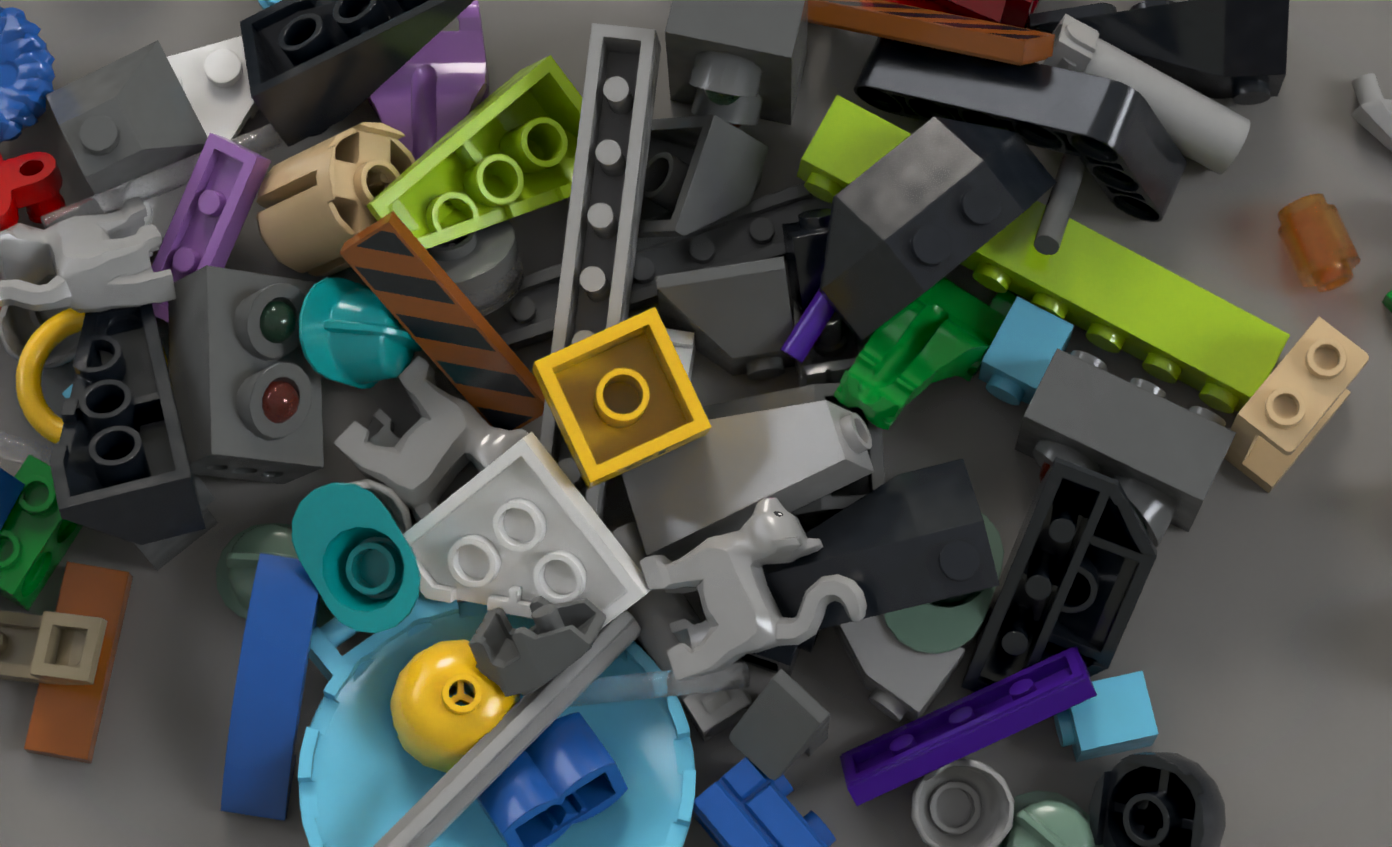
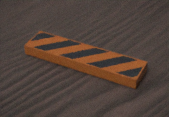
[808,0,1055,66]
[340,211,545,430]

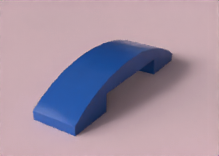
[221,552,321,821]

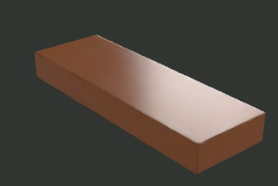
[24,561,133,764]

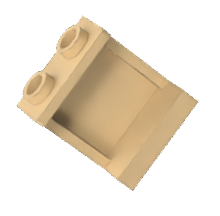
[1224,316,1369,493]

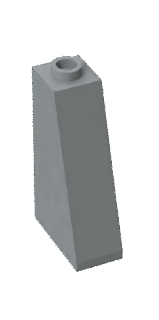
[622,400,874,561]

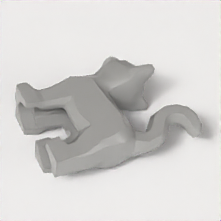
[0,196,176,313]
[334,355,529,523]
[640,498,867,681]

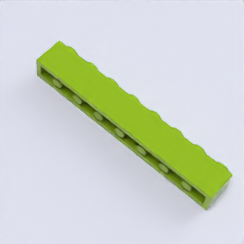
[796,95,1290,413]

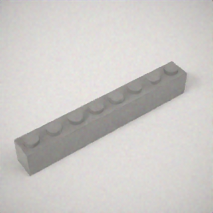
[540,23,661,522]

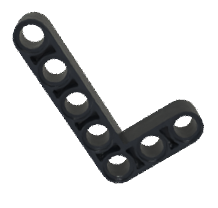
[853,37,1187,222]

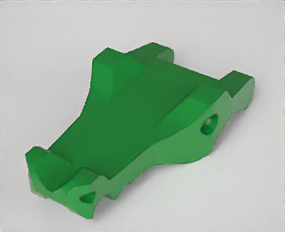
[834,277,1017,430]

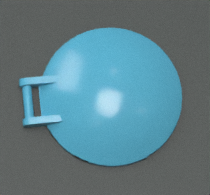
[298,591,696,847]

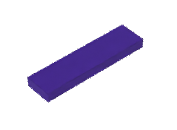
[839,647,1097,806]

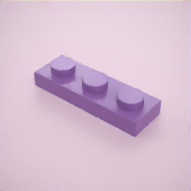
[151,133,271,323]

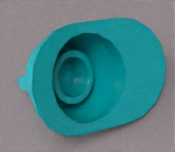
[299,277,423,389]
[292,482,421,633]

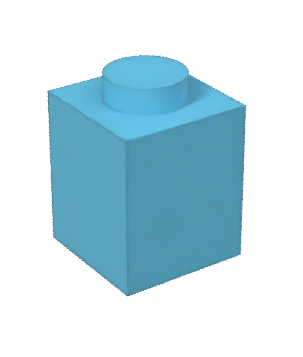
[978,296,1074,405]
[1054,671,1159,762]

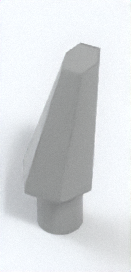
[1351,73,1392,152]

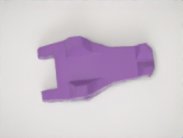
[368,0,489,161]

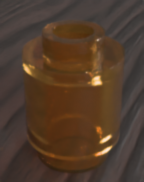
[1277,193,1361,292]

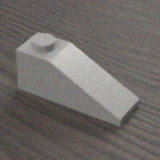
[833,614,965,722]

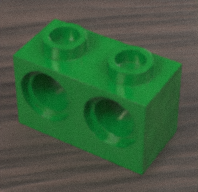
[0,454,83,611]

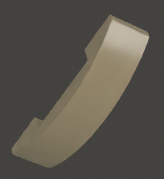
[0,610,108,685]

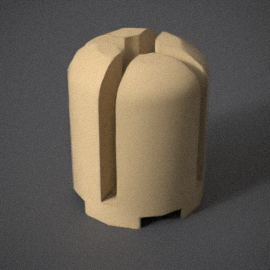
[256,122,415,276]

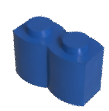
[477,712,628,847]

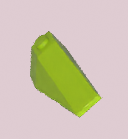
[366,55,582,249]

